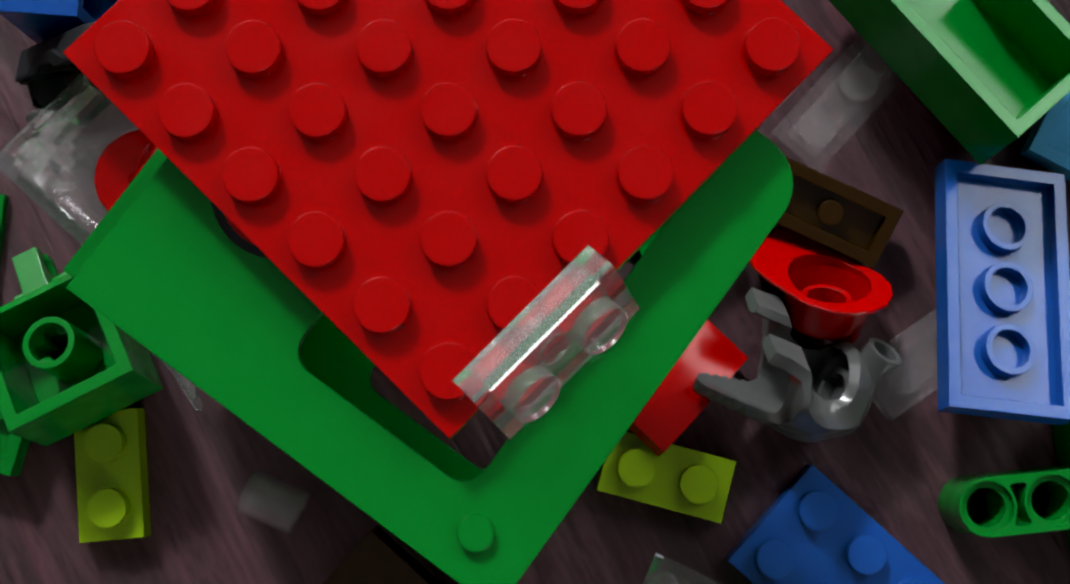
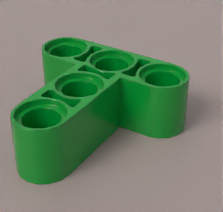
[938,423,1070,550]

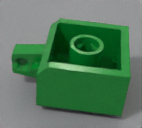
[0,247,163,447]

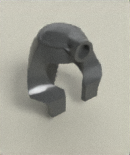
[693,287,902,443]

